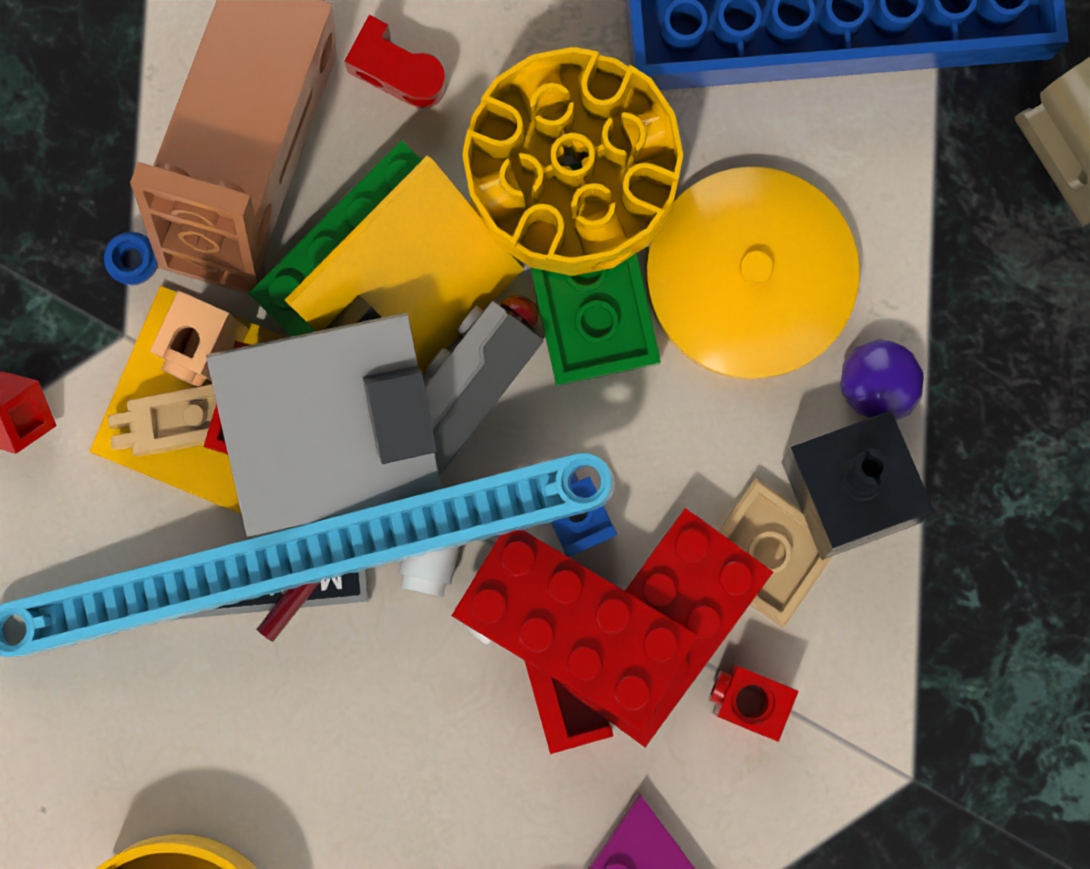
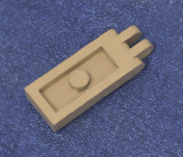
[108,384,216,456]

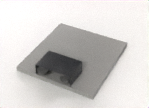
[206,313,441,537]

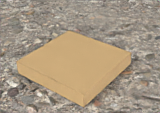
[718,478,833,628]

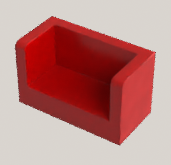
[524,661,614,754]

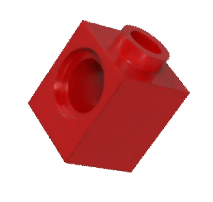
[709,663,799,742]

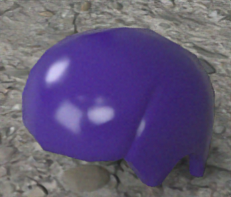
[840,339,924,421]

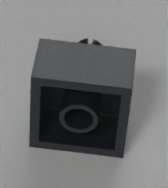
[781,410,934,560]

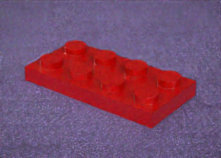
[557,508,774,748]
[451,530,698,731]

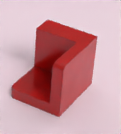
[0,371,57,454]

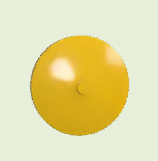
[646,167,860,380]

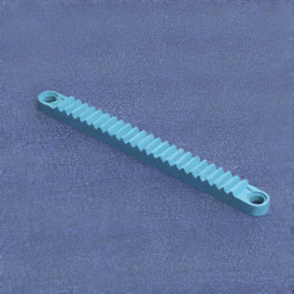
[0,453,615,657]

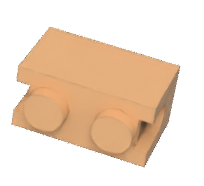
[150,290,249,387]

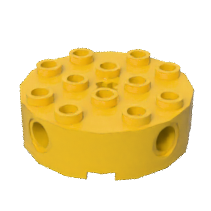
[462,47,683,276]

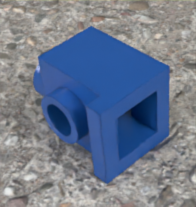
[551,472,618,557]

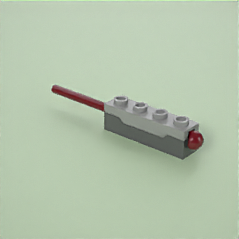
[256,295,544,642]

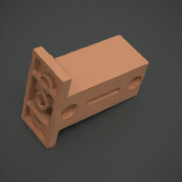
[130,0,336,295]

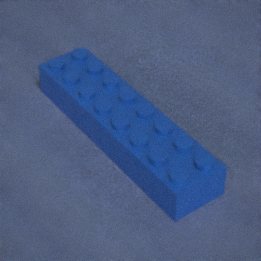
[625,0,1069,90]

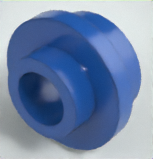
[104,232,158,286]

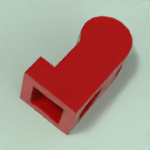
[344,14,446,109]

